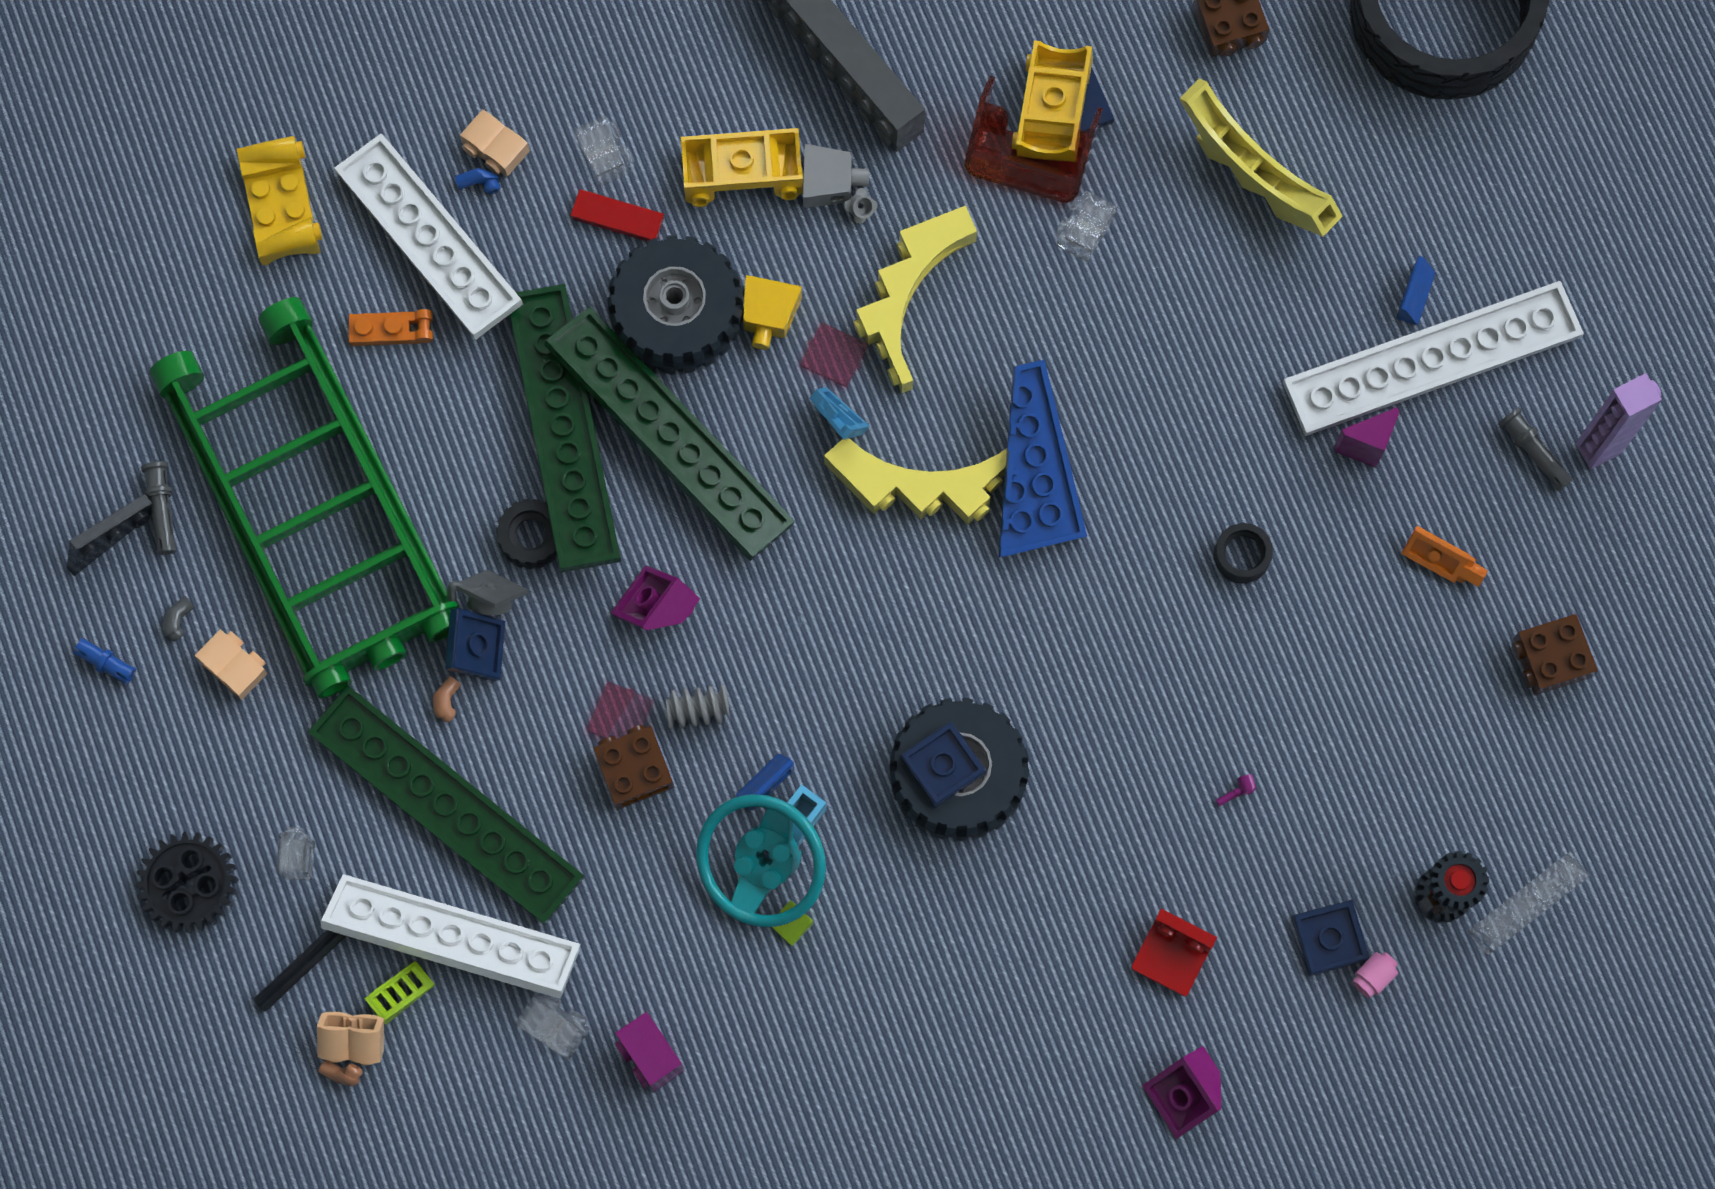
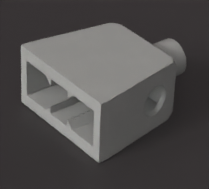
[803,144,869,208]

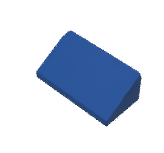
[1396,256,1435,325]
[736,754,794,811]

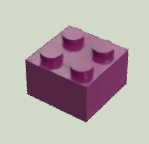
[614,1011,685,1092]

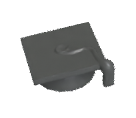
[447,570,529,615]

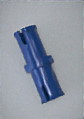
[73,638,136,685]

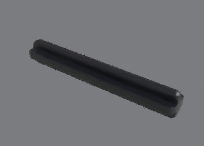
[254,930,346,1011]

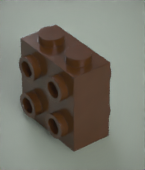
[1192,0,1270,57]
[1512,614,1598,696]
[593,725,675,810]

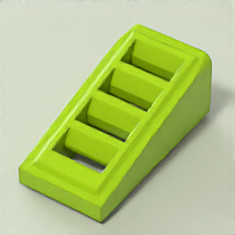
[364,961,435,1025]

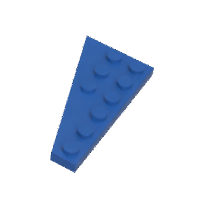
[998,359,1087,558]

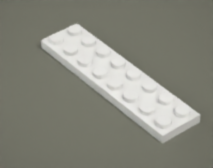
[334,133,523,340]
[321,874,580,999]

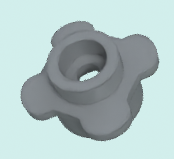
[843,188,877,224]

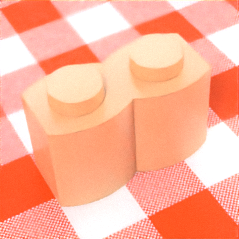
[460,109,530,177]
[195,629,267,700]
[317,1012,384,1065]

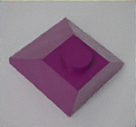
[610,565,700,630]
[1142,1046,1221,1139]

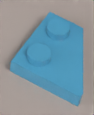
[809,387,870,440]

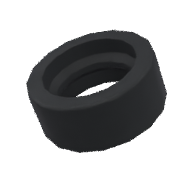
[1214,523,1273,584]

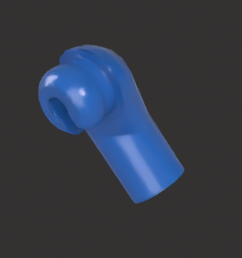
[455,168,500,194]

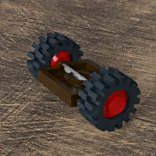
[1414,851,1489,923]

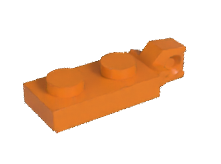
[1401,526,1488,587]

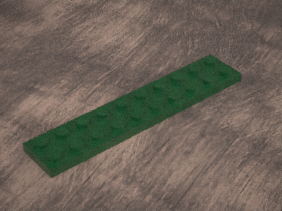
[510,284,621,573]
[544,307,795,561]
[308,685,585,925]

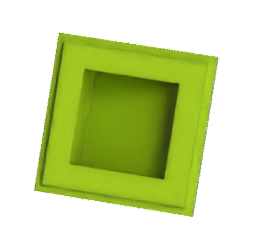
[772,900,813,946]

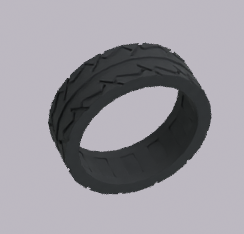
[1350,0,1549,100]

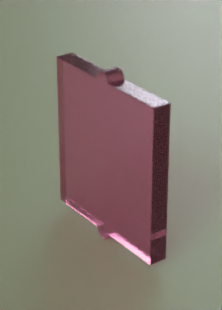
[800,322,869,388]
[586,681,654,739]

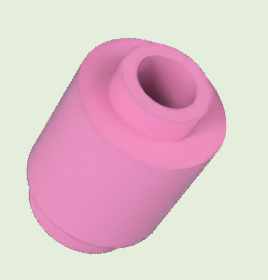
[1352,952,1398,999]

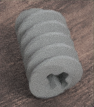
[666,684,731,729]

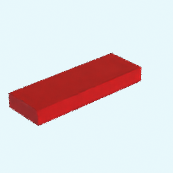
[570,189,664,241]

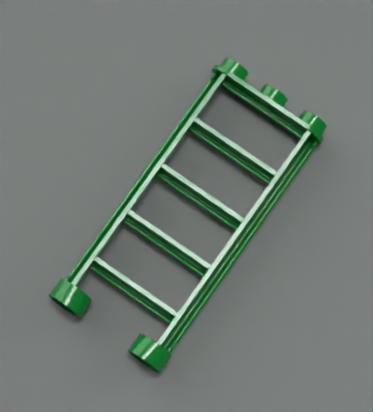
[149,297,460,699]

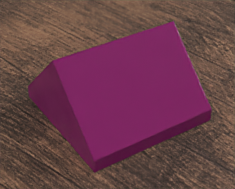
[1334,407,1400,468]

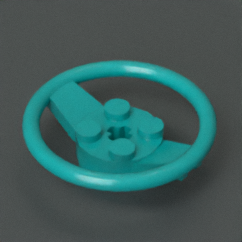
[696,794,826,927]

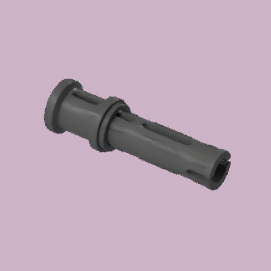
[1498,407,1574,491]
[141,461,177,555]

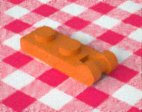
[349,309,433,346]

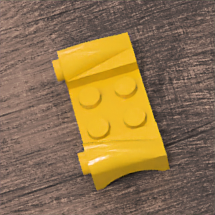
[1012,40,1093,162]
[681,128,803,207]
[237,136,323,266]

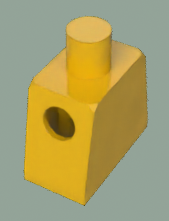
[743,275,802,350]

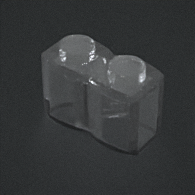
[574,115,634,187]
[1055,190,1118,262]
[276,827,315,881]
[515,993,590,1061]

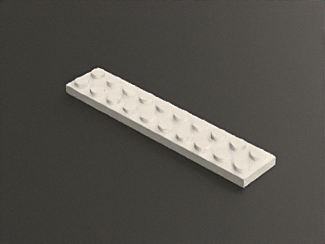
[1283,281,1584,436]

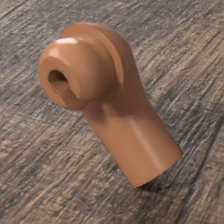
[433,676,461,722]
[318,1060,362,1086]

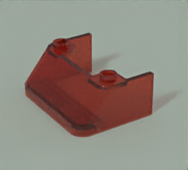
[964,76,1103,203]

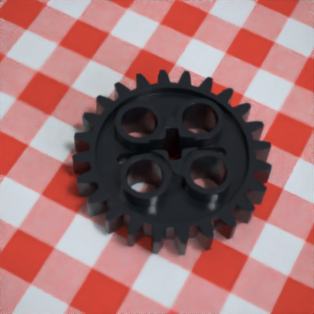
[135,832,239,934]

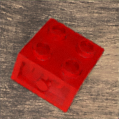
[1131,908,1217,997]

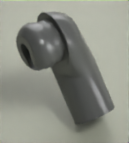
[162,596,195,641]

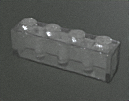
[1468,851,1590,956]

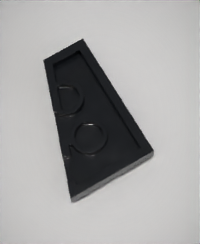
[67,494,152,576]

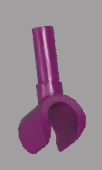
[1216,774,1256,806]

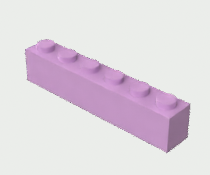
[1575,373,1662,470]

